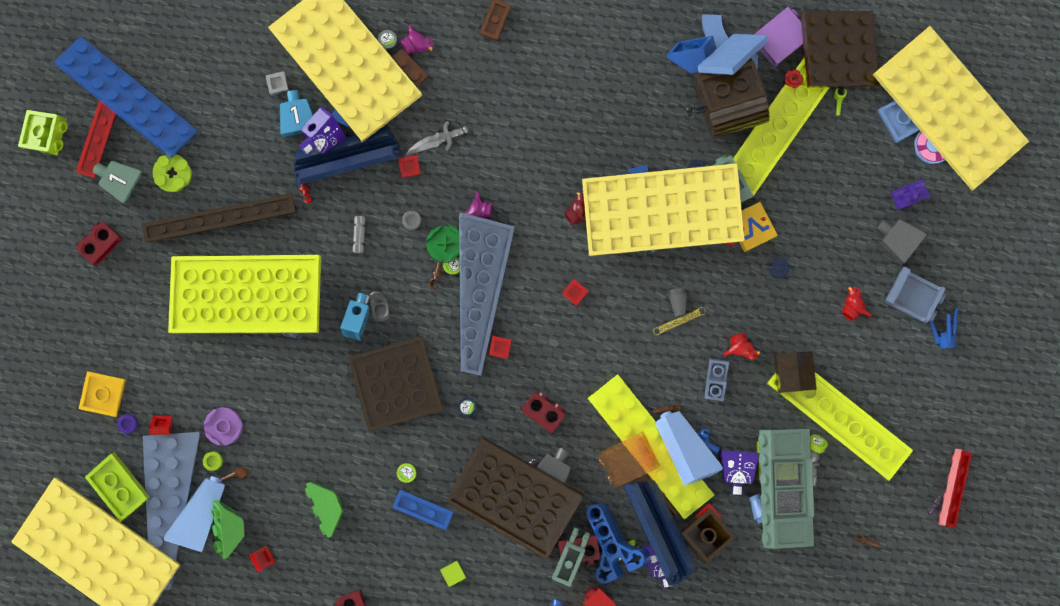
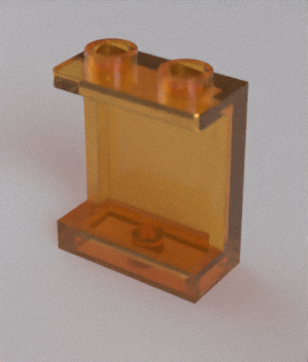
[598,431,660,488]

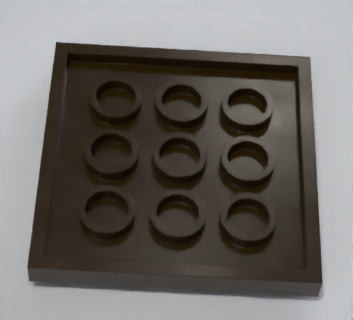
[801,10,879,88]
[348,336,443,431]

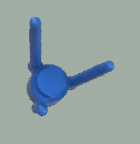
[929,308,958,348]

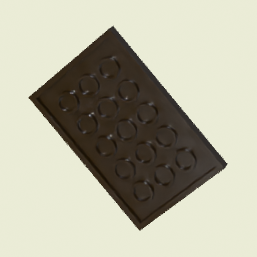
[446,436,584,560]

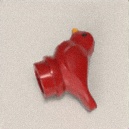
[841,287,872,321]
[723,333,760,360]

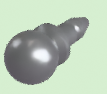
[810,449,820,486]

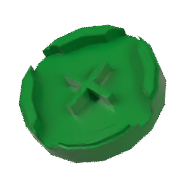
[426,225,460,263]

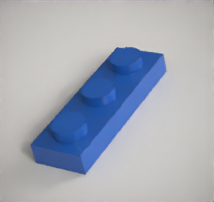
[392,490,453,530]

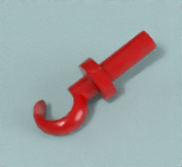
[299,183,312,204]

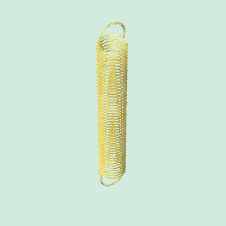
[653,307,705,335]

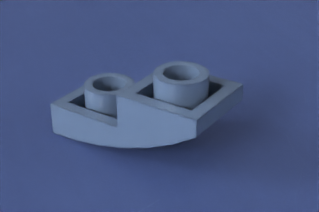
[704,358,729,401]

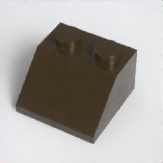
[774,351,817,393]
[680,508,736,564]

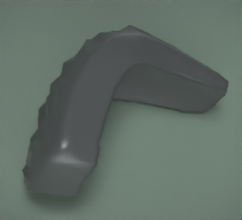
[369,291,390,321]

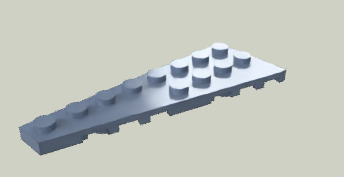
[459,213,514,376]
[143,432,201,590]

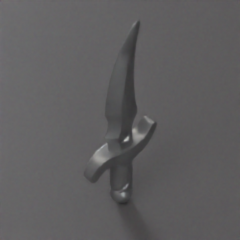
[404,121,469,157]

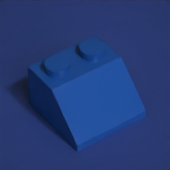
[667,35,716,73]

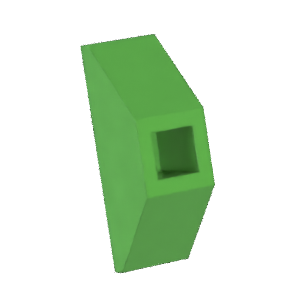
[305,482,344,538]
[211,499,244,559]

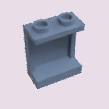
[884,267,946,324]

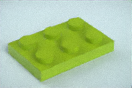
[85,452,150,522]

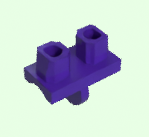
[890,179,931,210]

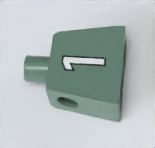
[92,161,142,204]

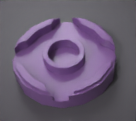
[204,407,243,446]

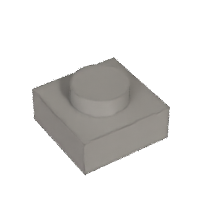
[266,71,289,95]

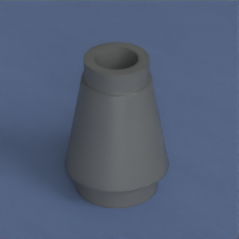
[668,287,687,316]

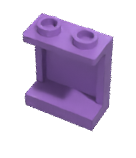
[754,7,803,68]

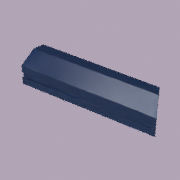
[294,127,402,185]
[623,480,696,586]

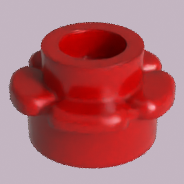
[785,69,804,88]

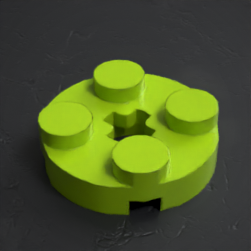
[153,154,192,193]

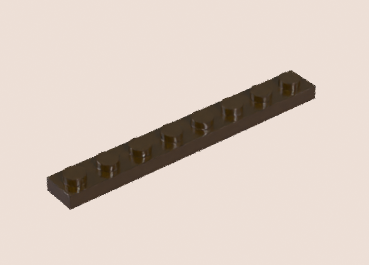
[142,194,296,243]

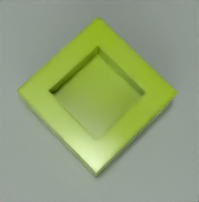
[440,561,466,587]

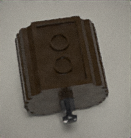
[685,58,770,139]

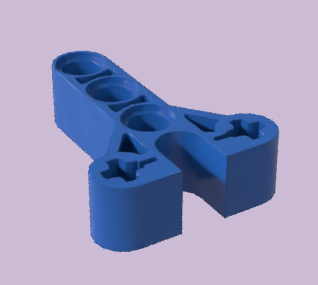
[586,503,651,584]

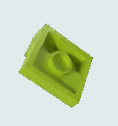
[18,110,68,155]

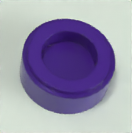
[117,414,138,434]

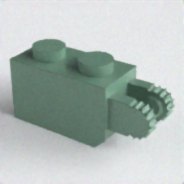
[552,528,590,587]

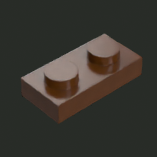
[480,0,511,41]
[392,49,428,87]

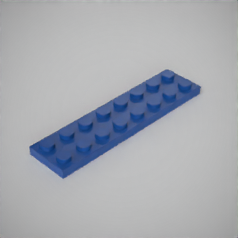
[54,37,197,159]

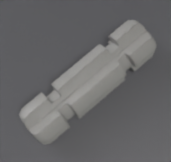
[353,216,365,253]

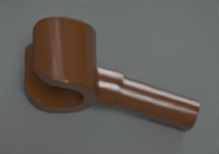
[221,467,249,482]
[853,533,880,547]

